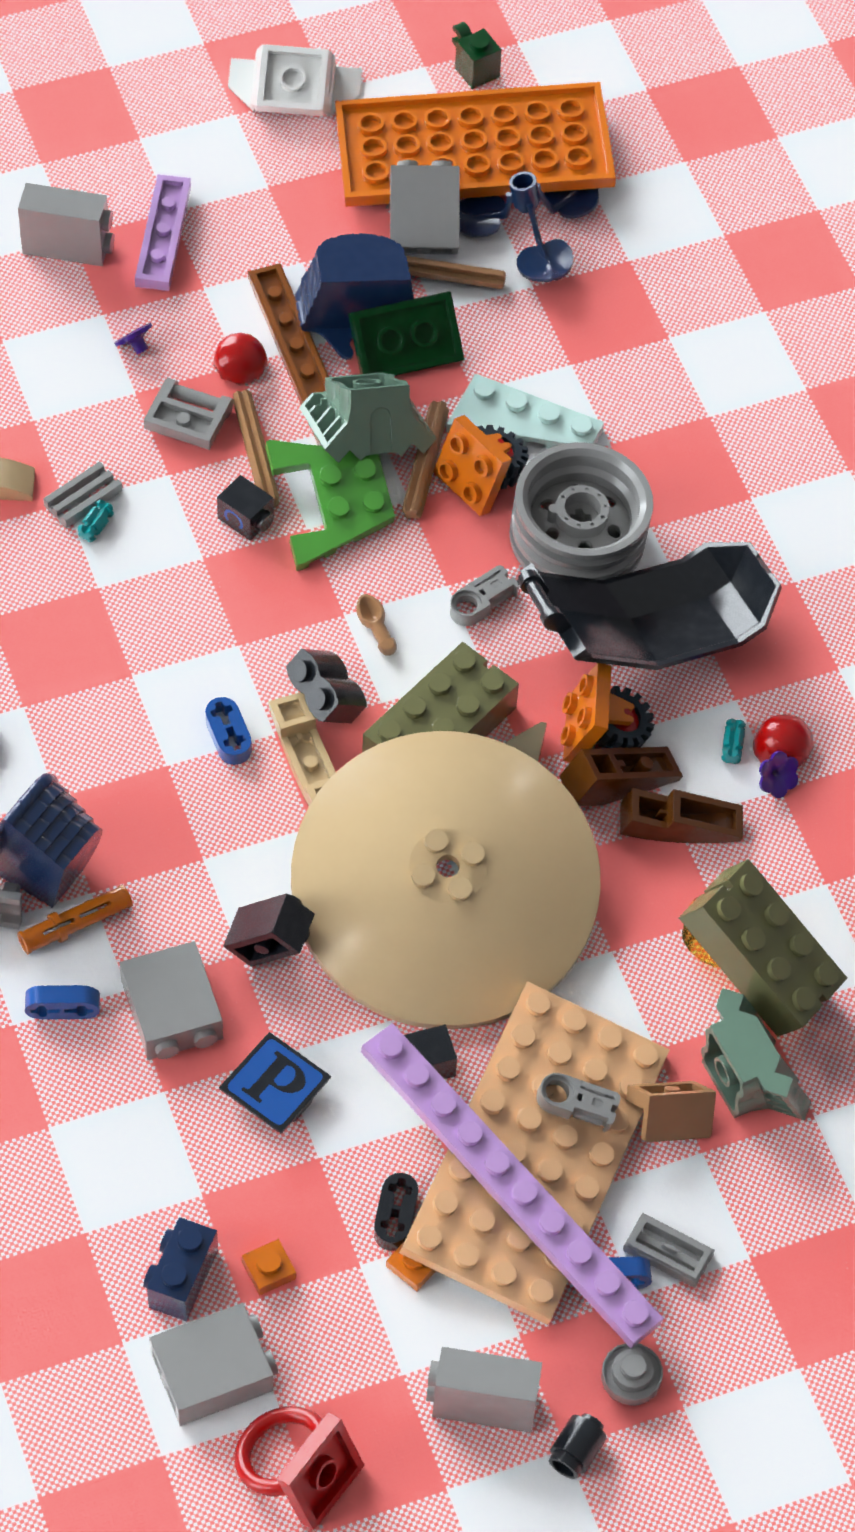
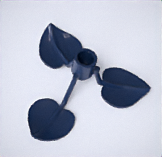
[459,172,599,282]

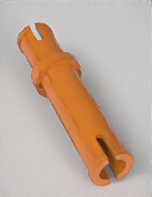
[17,884,133,955]

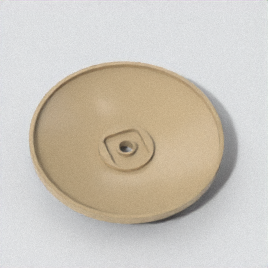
[291,731,601,1029]

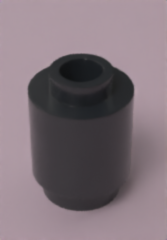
[548,1413,607,1479]

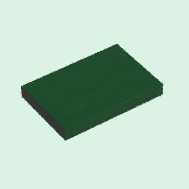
[348,291,465,376]

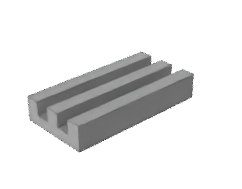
[43,461,123,528]
[623,1212,715,1288]

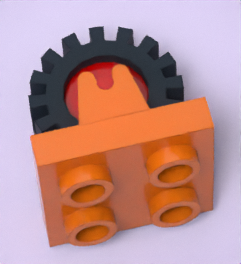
[433,415,529,516]
[560,663,655,763]

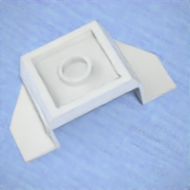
[228,44,362,117]

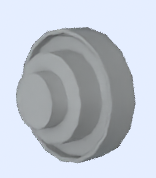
[601,1343,663,1406]

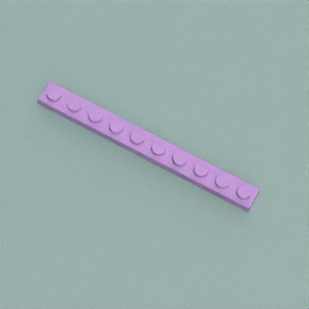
[361,1023,664,1349]

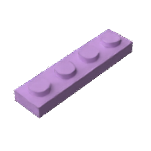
[135,174,191,291]

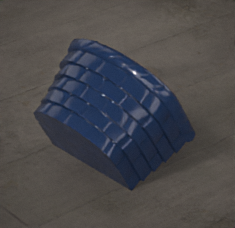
[295,233,414,360]
[0,773,103,908]

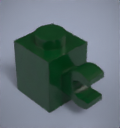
[451,21,502,89]

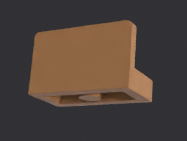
[626,1081,716,1143]

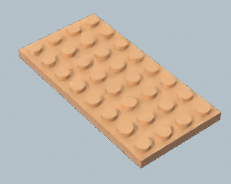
[399,981,670,1325]

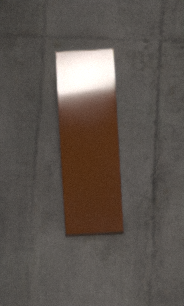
[620,788,743,844]

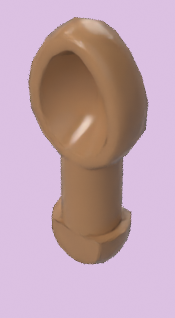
[356,594,397,656]

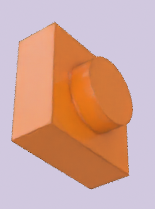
[242,1238,296,1296]
[386,1241,436,1291]

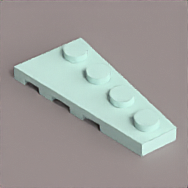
[446,373,604,449]

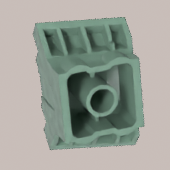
[299,372,437,463]
[701,988,811,1121]

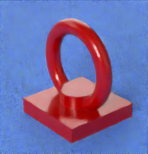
[234,1406,365,1531]

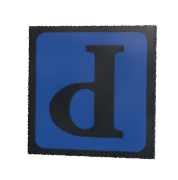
[219,1032,331,1134]

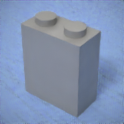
[390,160,460,254]
[18,183,115,267]
[119,941,223,1061]
[149,1302,278,1427]
[426,1346,542,1433]

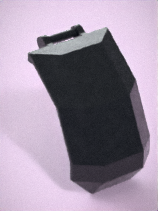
[517,542,782,670]

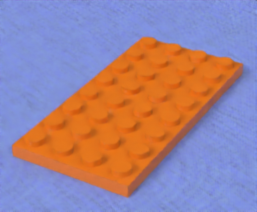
[335,82,616,207]

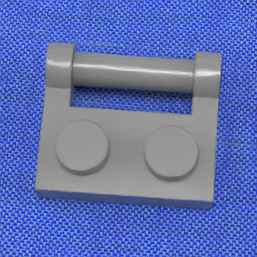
[143,377,234,450]

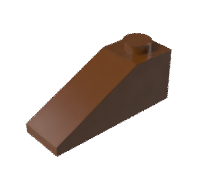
[559,746,683,806]

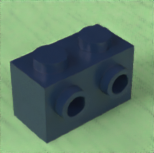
[143,1217,218,1322]

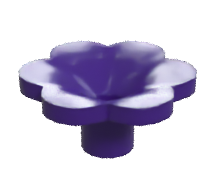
[114,322,153,355]
[759,751,799,798]

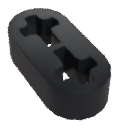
[374,1173,418,1251]

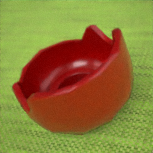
[213,332,267,385]
[752,714,814,767]

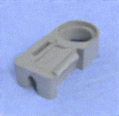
[450,565,519,626]
[536,1073,621,1132]

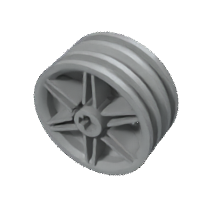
[509,442,653,580]

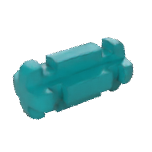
[78,500,114,542]
[721,718,746,764]

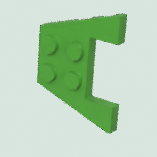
[265,440,395,571]

